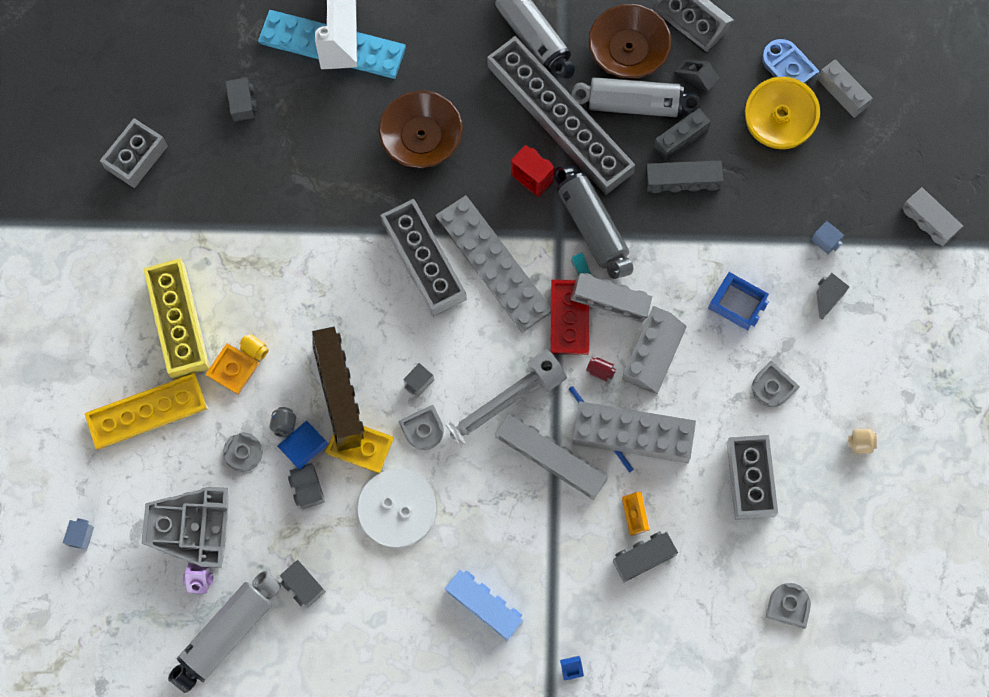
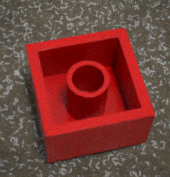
[511,145,554,198]

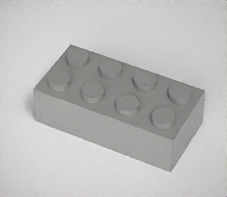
[726,435,778,520]

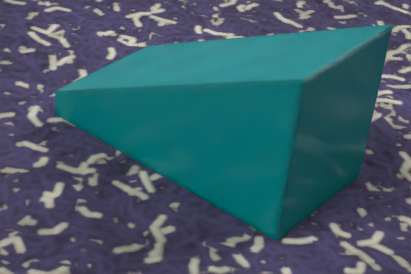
[571,252,592,276]

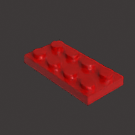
[550,280,589,355]

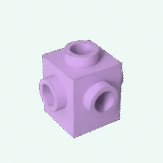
[183,562,214,594]

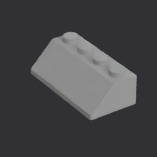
[652,0,734,52]
[622,306,687,394]

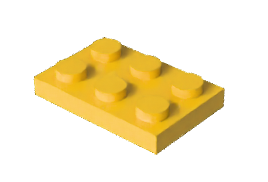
[325,426,394,474]

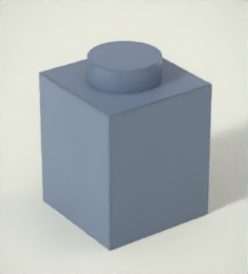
[811,221,844,254]
[63,518,94,550]

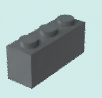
[654,108,711,161]
[613,531,678,583]

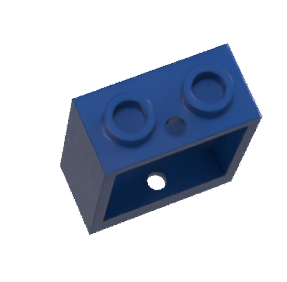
[708,272,769,331]

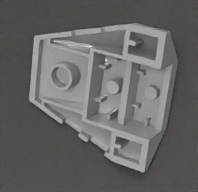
[142,487,228,568]

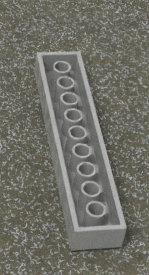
[487,36,635,195]

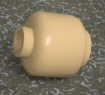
[848,429,877,454]

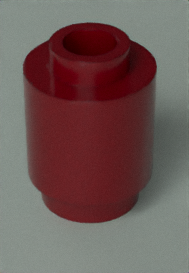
[586,357,616,382]

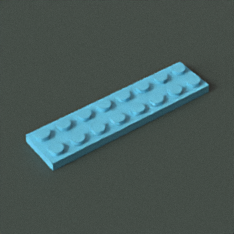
[258,10,406,79]

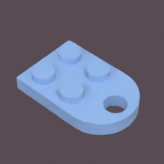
[762,39,819,84]

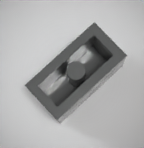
[226,77,257,122]
[279,559,326,608]

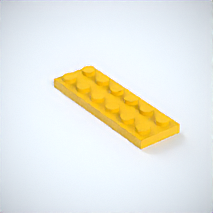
[84,373,208,450]

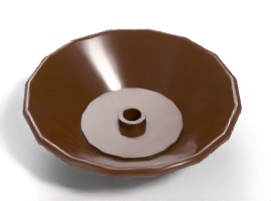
[589,4,671,79]
[378,90,463,168]

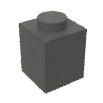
[403,363,434,397]

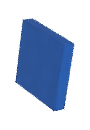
[277,420,329,470]

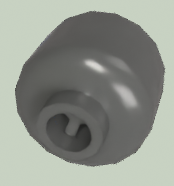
[269,407,296,437]

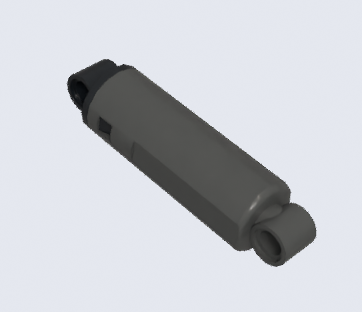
[554,164,633,279]

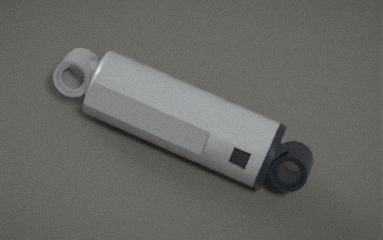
[495,0,575,79]
[572,78,701,117]
[168,571,281,693]

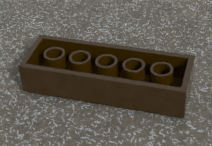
[312,326,364,451]

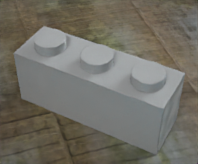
[817,59,872,118]
[902,187,963,247]

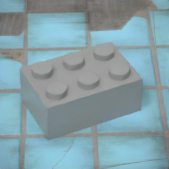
[100,118,168,188]

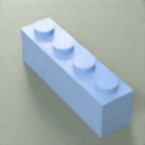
[445,570,523,641]

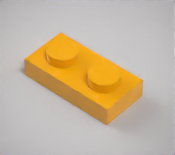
[622,492,650,536]

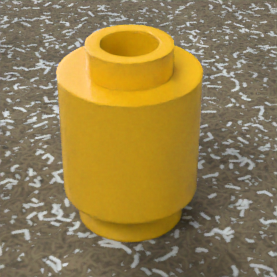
[240,334,269,361]

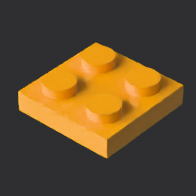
[205,343,260,395]

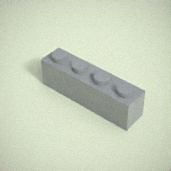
[570,273,653,323]

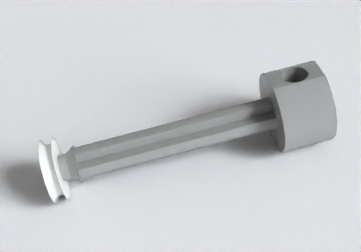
[445,349,567,447]

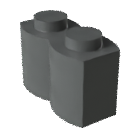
[288,463,325,509]

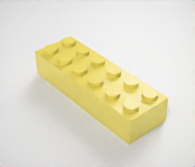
[143,258,210,380]

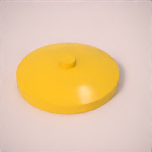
[745,77,820,149]

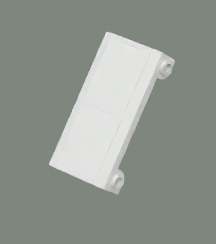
[315,0,357,69]

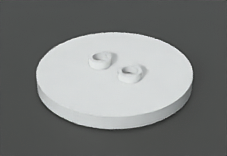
[358,469,437,548]

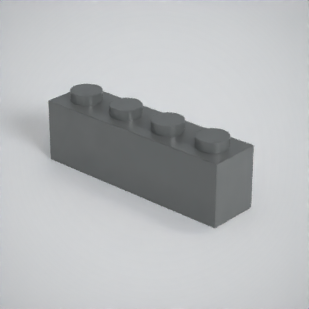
[646,160,723,193]

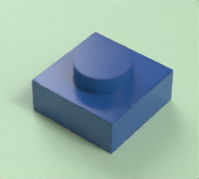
[560,656,584,681]

